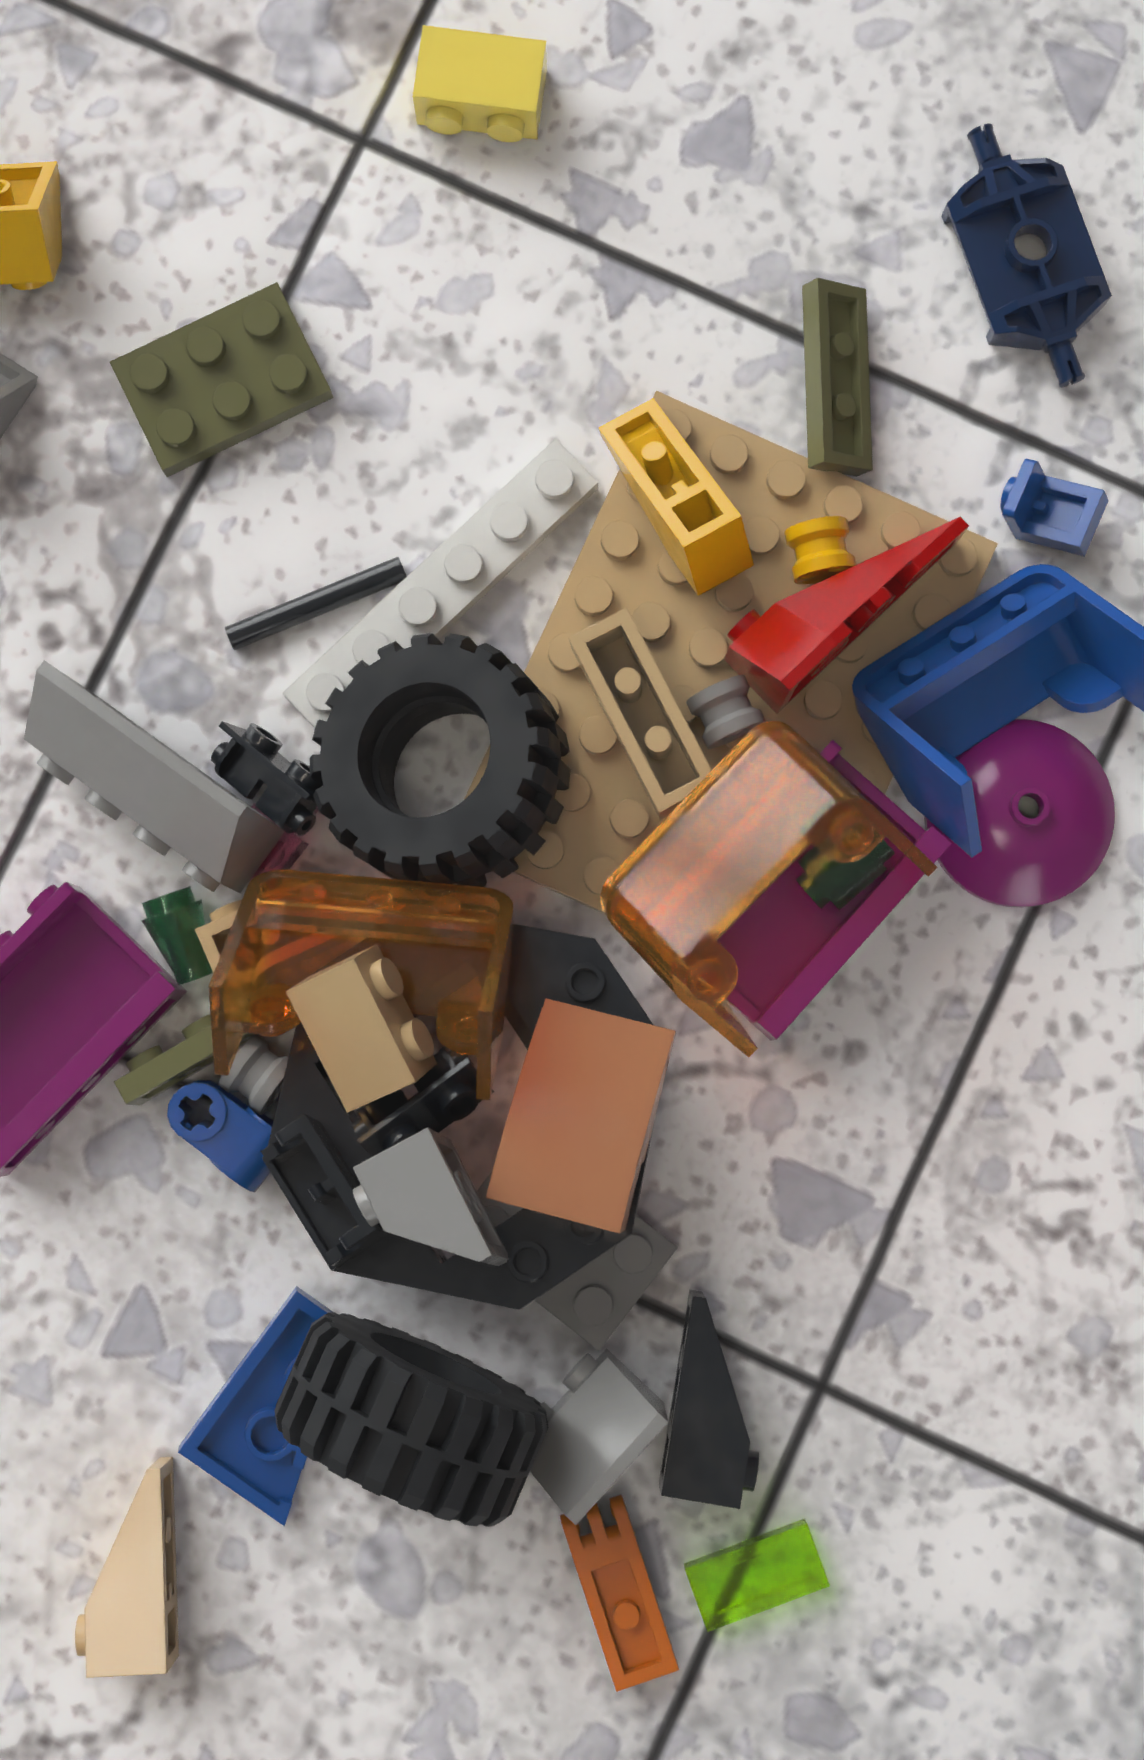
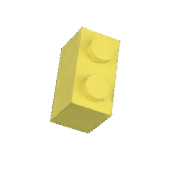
[412,25,547,142]

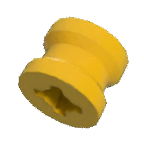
[784,516,856,585]

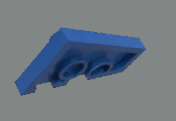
[178,1286,333,1526]

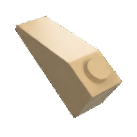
[75,1457,179,1678]

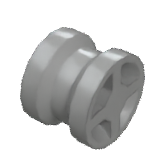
[686,675,766,749]
[218,1033,289,1115]

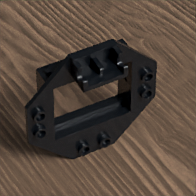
[261,906,656,1310]

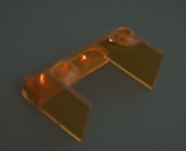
[600,721,938,1058]
[208,869,514,1100]

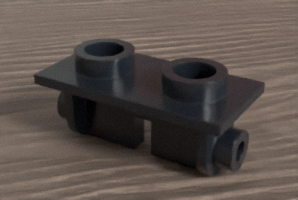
[211,721,323,836]
[351,1044,494,1157]

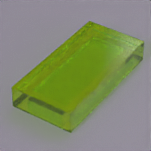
[684,1518,830,1632]

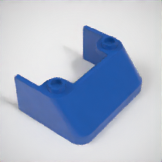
[852,564,1144,858]

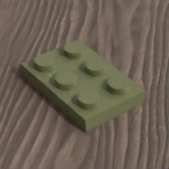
[110,282,334,477]

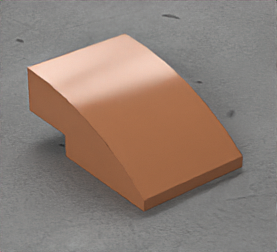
[486,998,676,1234]

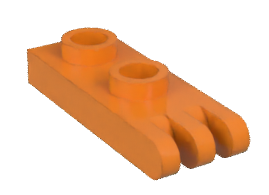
[560,1494,679,1692]

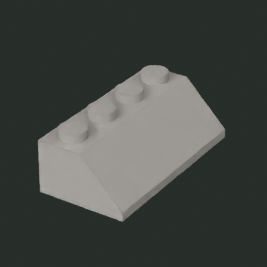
[24,660,284,893]

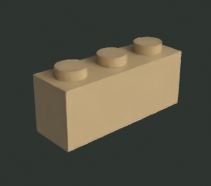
[568,607,718,820]

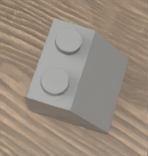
[352,1127,509,1266]
[530,1348,669,1525]

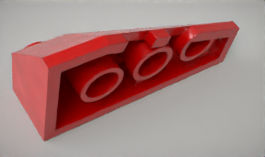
[724,517,969,714]

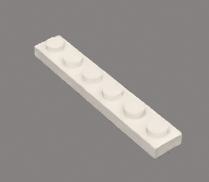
[282,438,599,728]

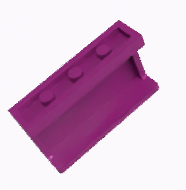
[656,740,952,1041]
[0,882,187,1177]

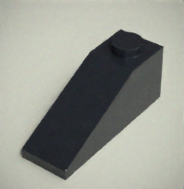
[659,1289,759,1509]

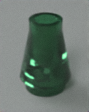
[141,886,213,985]

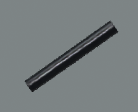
[225,557,407,650]

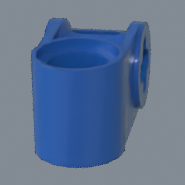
[167,1080,274,1192]

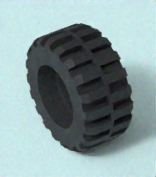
[309,633,571,893]
[275,1312,549,1527]

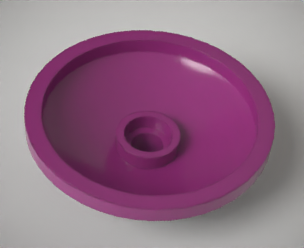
[924,719,1115,908]

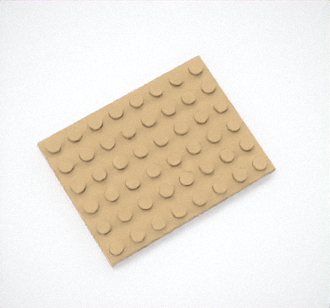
[464,391,998,938]

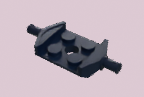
[942,123,1112,388]

